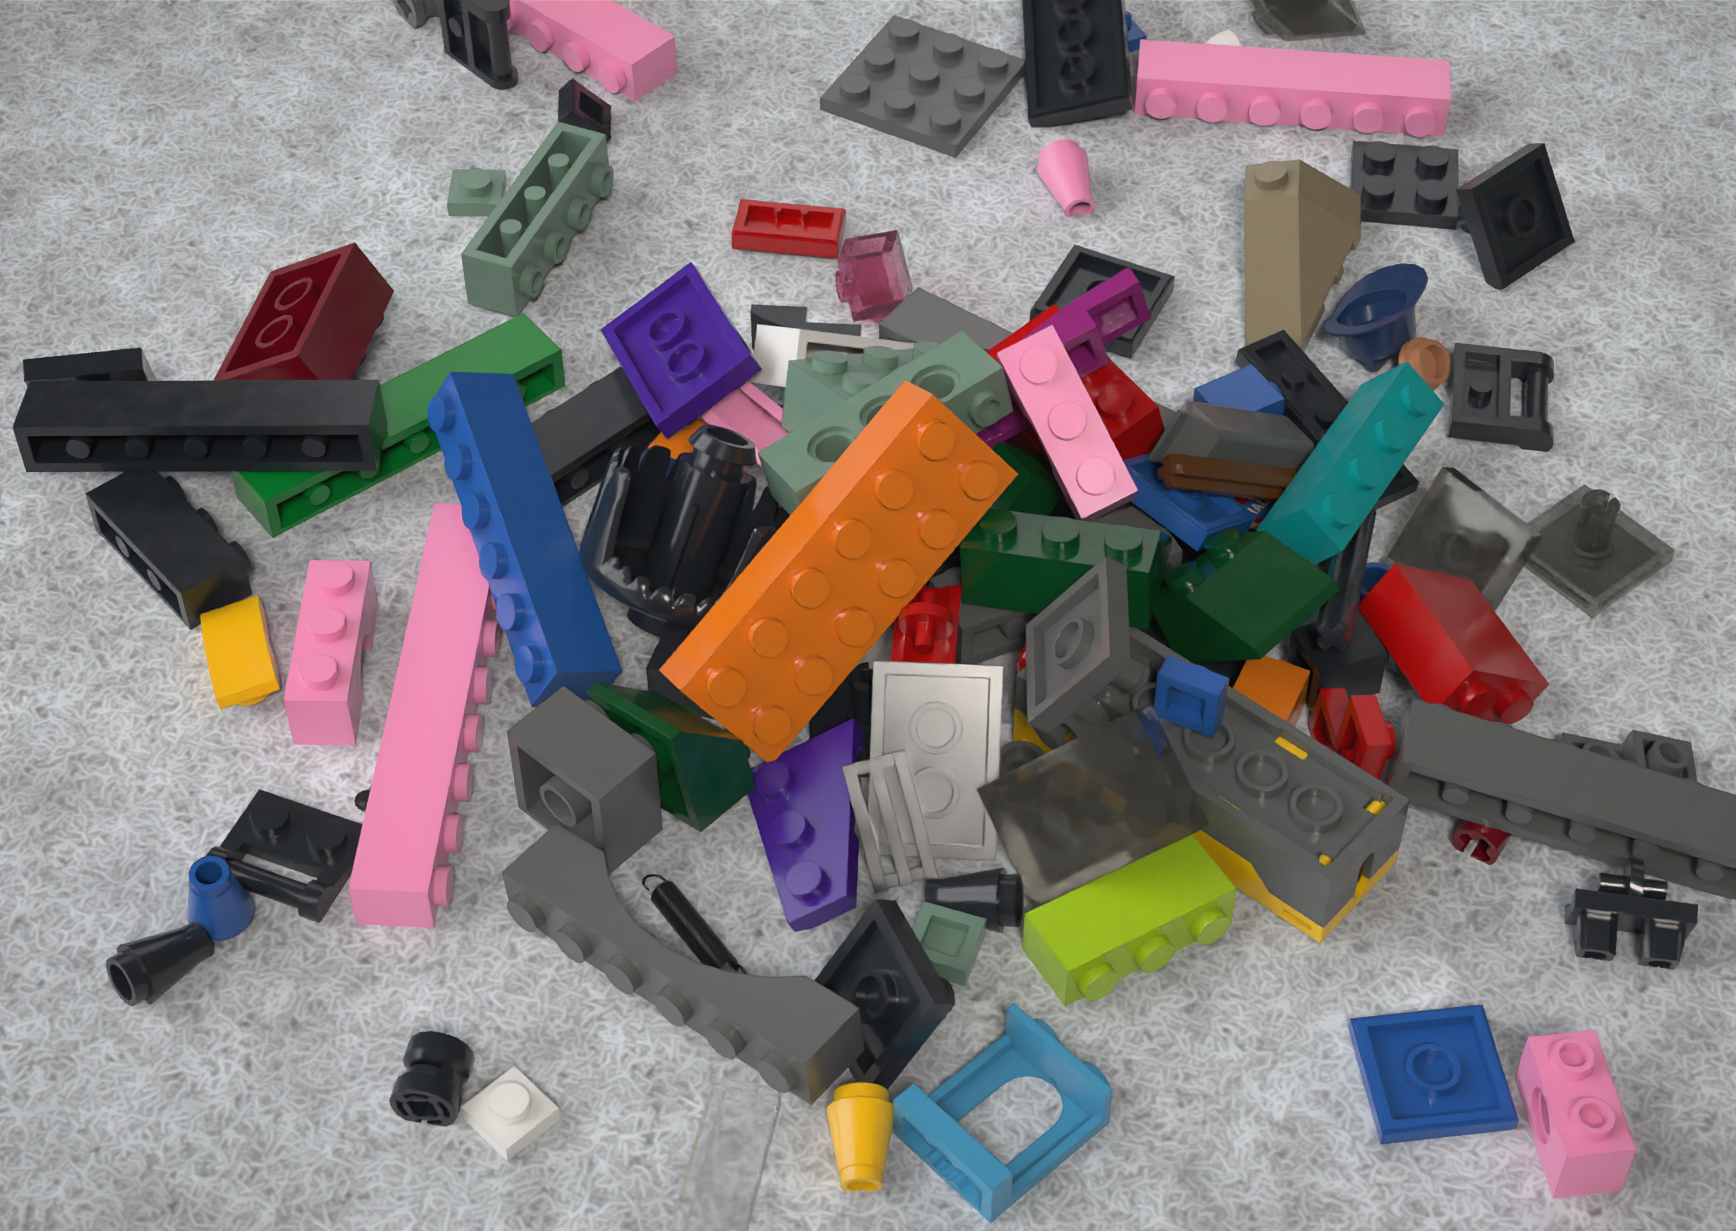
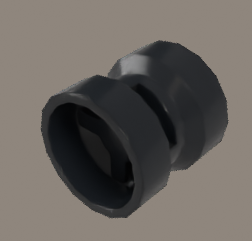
[389,1031,475,1127]

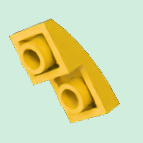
[200,595,280,710]

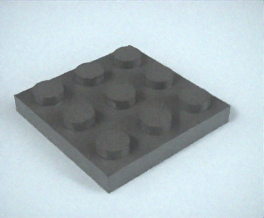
[820,15,1026,158]

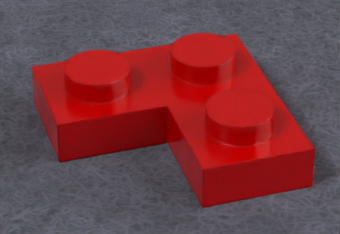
[1308,688,1396,780]

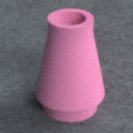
[1037,139,1095,217]

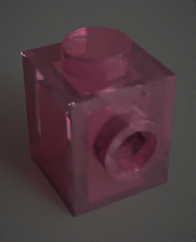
[835,230,913,323]

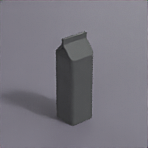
[1148,401,1314,469]

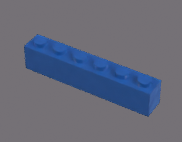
[427,372,622,707]

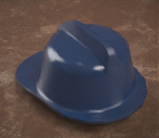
[1324,263,1428,372]

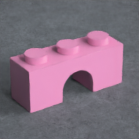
[997,325,1138,521]
[283,560,379,745]

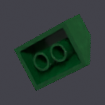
[960,508,1172,629]

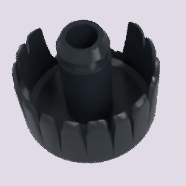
[579,425,790,637]

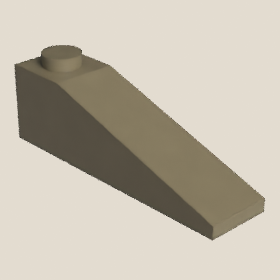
[1244,159,1362,352]

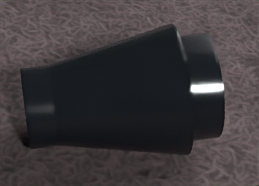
[924,867,1024,933]
[106,922,213,1006]

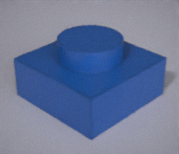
[1153,655,1229,738]

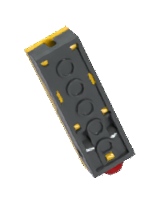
[1013,627,1410,943]

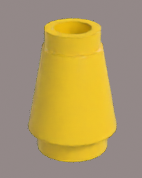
[826,1083,894,1191]

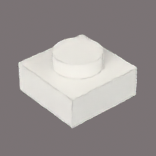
[461,1066,561,1161]

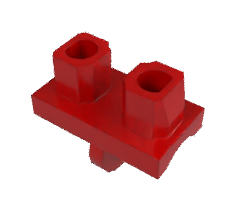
[891,585,962,663]

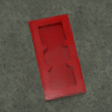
[731,199,846,259]

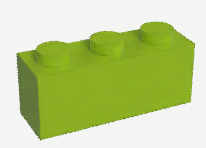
[1022,833,1237,1006]

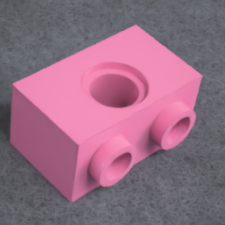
[1515,1030,1636,1199]

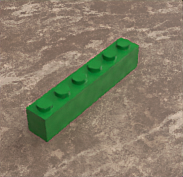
[231,313,565,538]

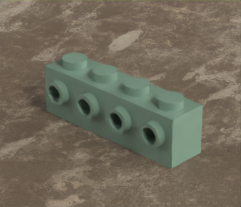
[461,122,614,317]

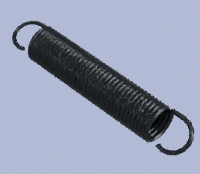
[642,874,747,974]

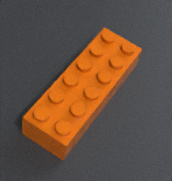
[659,380,1018,762]

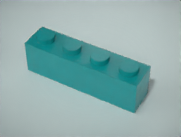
[1256,361,1444,565]

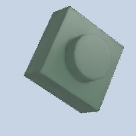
[447,168,507,217]
[912,901,987,986]

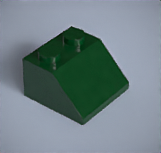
[1153,528,1340,662]
[586,682,755,832]

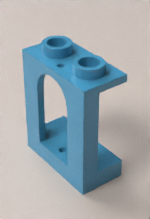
[893,1003,1113,1223]

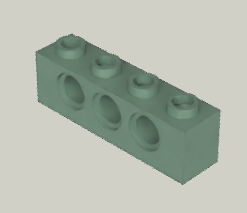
[758,331,1013,515]

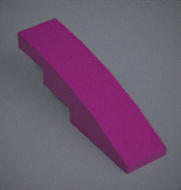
[976,267,1151,448]

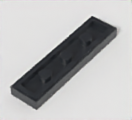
[1235,330,1419,510]

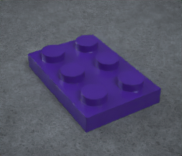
[600,262,762,439]

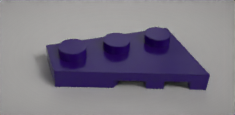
[748,718,863,932]

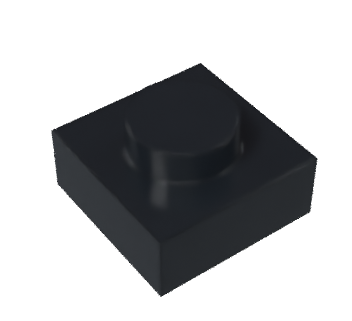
[558,78,611,142]

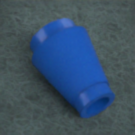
[187,856,254,941]

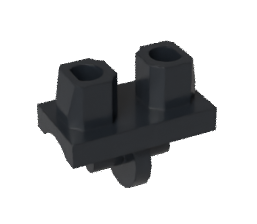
[1565,857,1698,970]

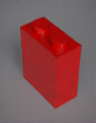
[1358,563,1549,725]

